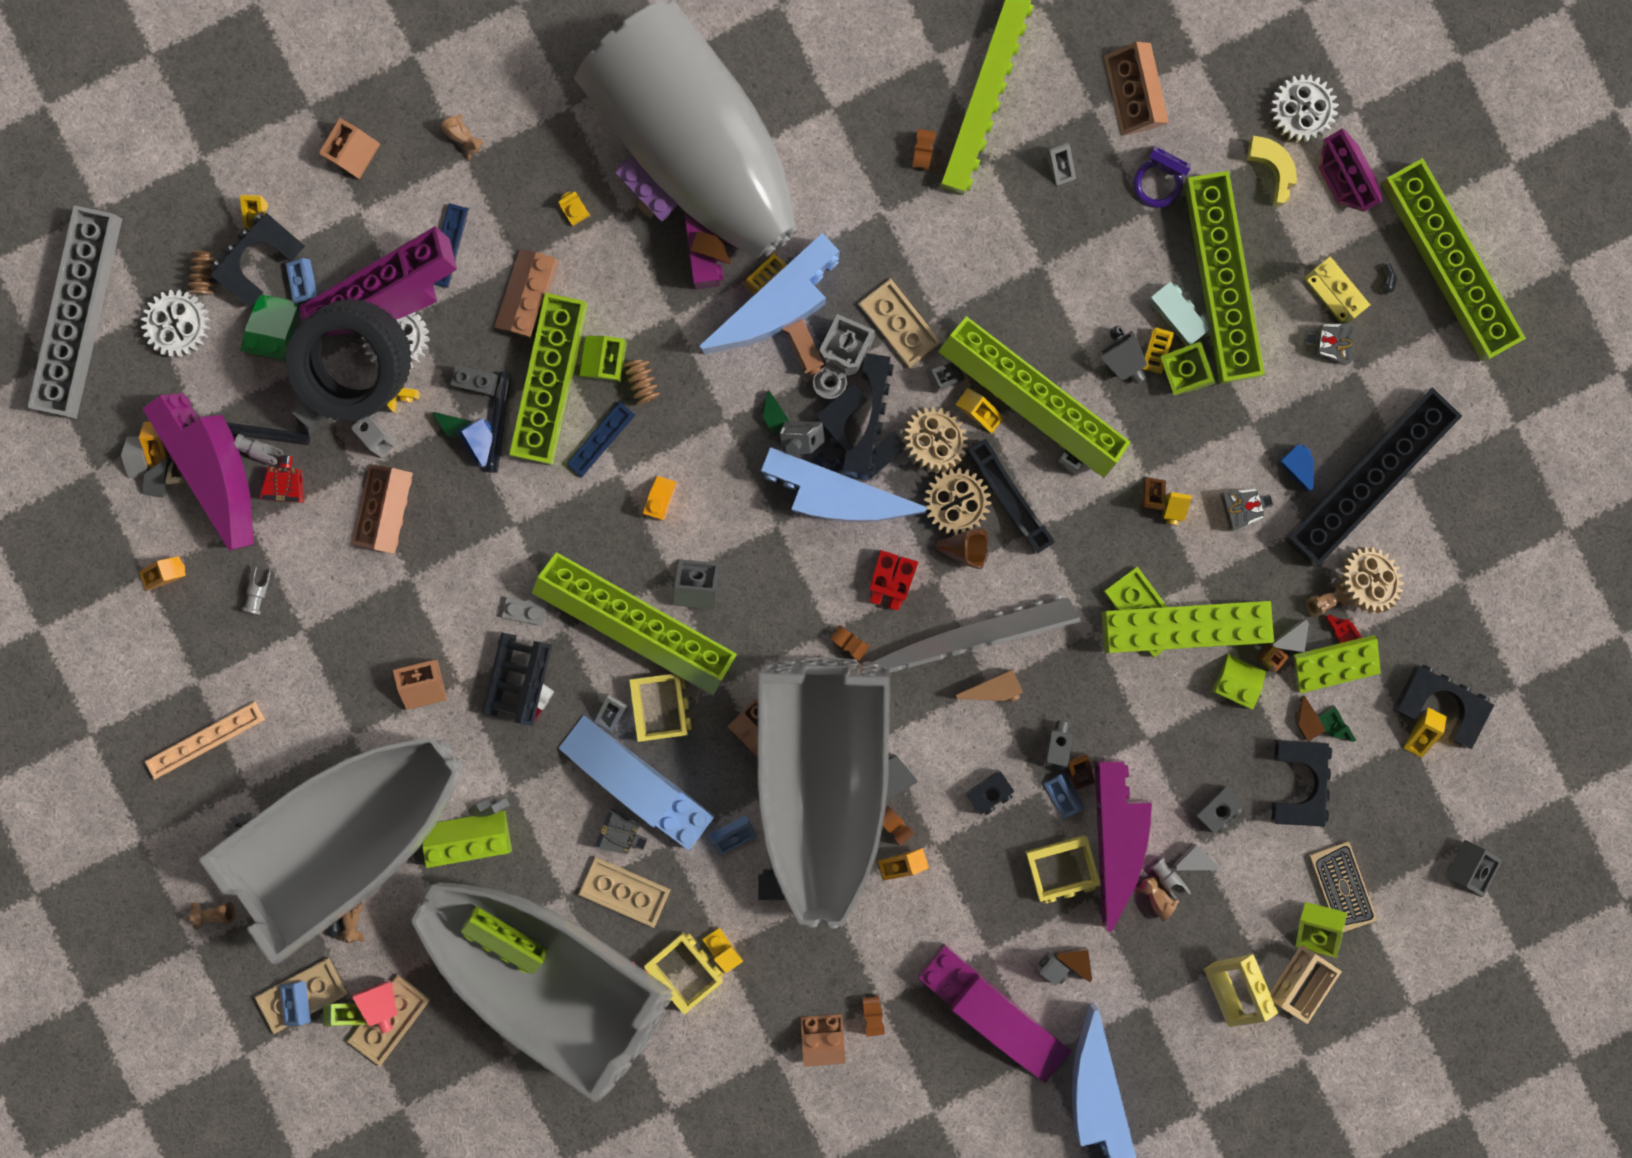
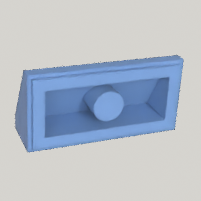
[285,258,318,303]
[1043,772,1085,820]
[709,815,757,856]
[280,981,311,1026]

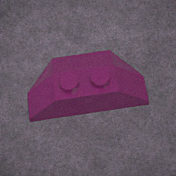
[1318,128,1382,212]

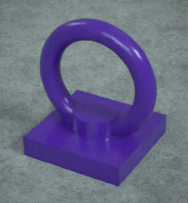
[1133,145,1191,208]

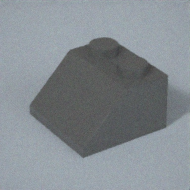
[674,559,720,609]
[1445,840,1503,897]

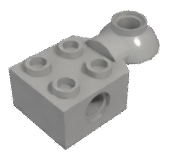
[813,314,875,399]

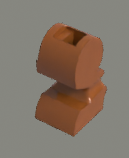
[912,129,936,171]
[829,625,870,661]
[1255,644,1288,673]
[882,805,915,846]
[863,995,885,1037]

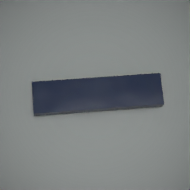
[433,203,469,288]
[566,402,636,477]

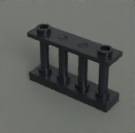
[482,632,552,726]

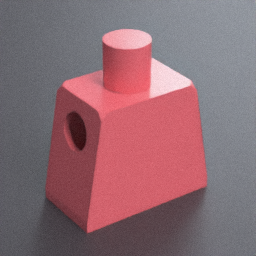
[352,980,397,1034]

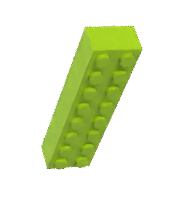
[509,292,588,466]
[1101,601,1274,654]

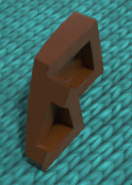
[691,231,731,264]
[1294,695,1326,742]

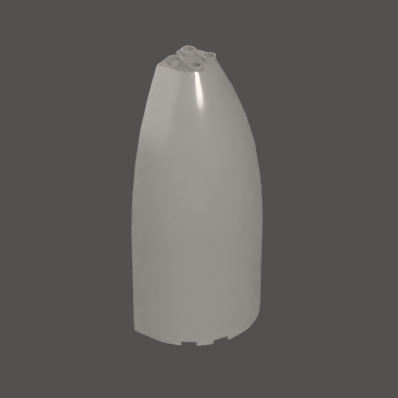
[574,0,798,258]
[758,658,890,928]
[199,738,465,964]
[411,882,673,1102]

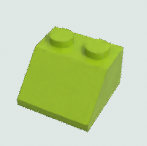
[1160,342,1216,395]
[1211,654,1266,710]
[1295,902,1347,958]

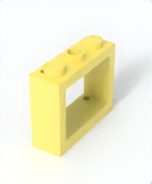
[1304,257,1370,324]
[629,674,692,742]
[1025,835,1101,904]
[644,932,723,1015]
[1204,954,1278,1027]

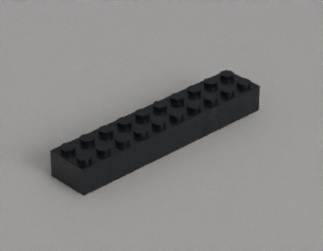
[1283,387,1462,567]

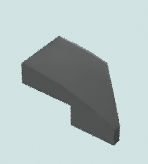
[143,457,170,498]
[468,798,510,817]

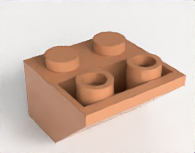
[319,118,381,179]
[393,660,447,710]
[728,697,759,756]
[801,1014,846,1067]

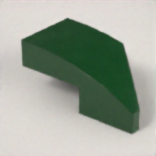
[762,390,790,435]
[432,412,472,440]
[1317,705,1356,742]

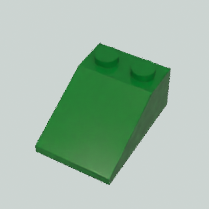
[240,294,299,362]

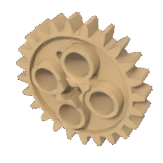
[901,406,968,473]
[924,468,991,535]
[1339,547,1404,614]

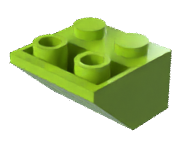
[580,336,627,383]

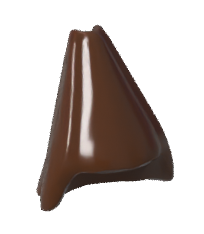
[936,528,989,569]

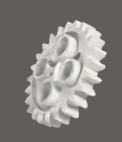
[1270,74,1339,143]
[141,290,210,357]
[361,312,430,368]

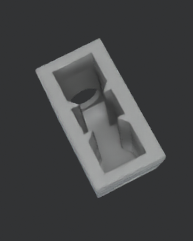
[351,416,397,458]

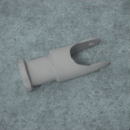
[234,434,283,465]
[242,566,271,615]
[1148,856,1191,901]

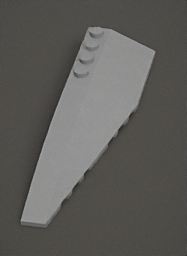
[873,595,1080,673]

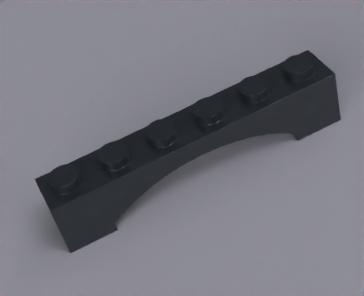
[843,353,894,480]
[967,438,1055,555]

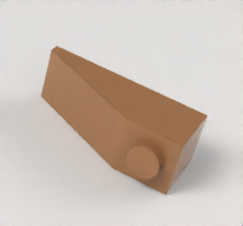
[955,669,1023,703]

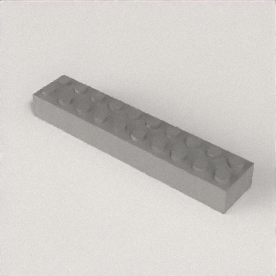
[28,205,122,419]

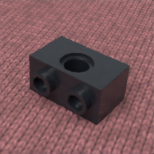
[965,770,1015,816]

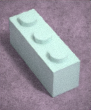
[1148,282,1210,347]

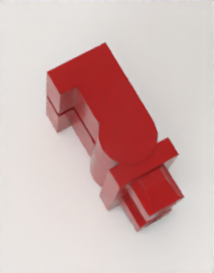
[869,550,919,611]

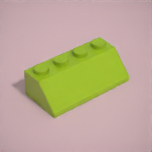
[423,810,512,868]
[461,905,547,975]

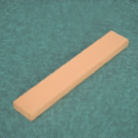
[144,702,265,780]

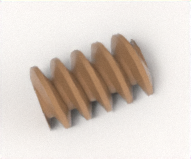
[187,250,216,295]
[623,360,660,405]

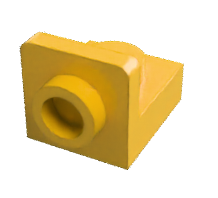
[558,191,590,226]

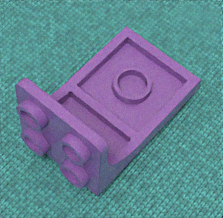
[616,155,679,221]

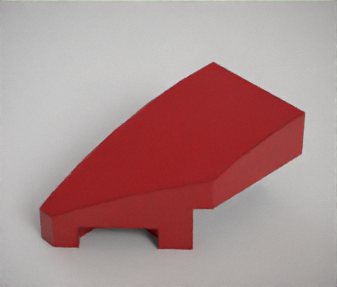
[1326,614,1362,643]

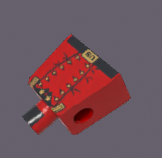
[260,455,304,503]

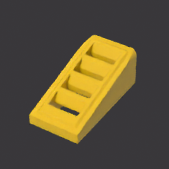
[744,253,787,295]
[1142,327,1174,374]

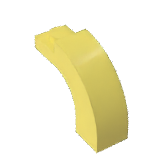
[1247,136,1297,207]

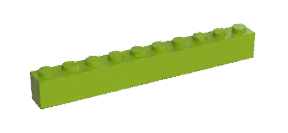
[941,0,1034,195]

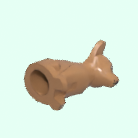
[440,114,483,160]
[1306,580,1352,618]
[1134,875,1179,922]
[337,901,365,943]
[187,902,235,930]

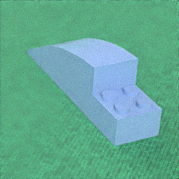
[700,233,839,354]
[761,448,927,522]
[559,715,715,851]
[1072,1003,1136,1158]

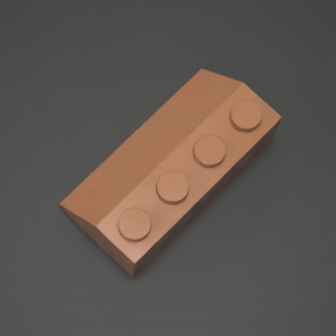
[1104,42,1169,136]
[494,249,559,340]
[352,464,413,554]

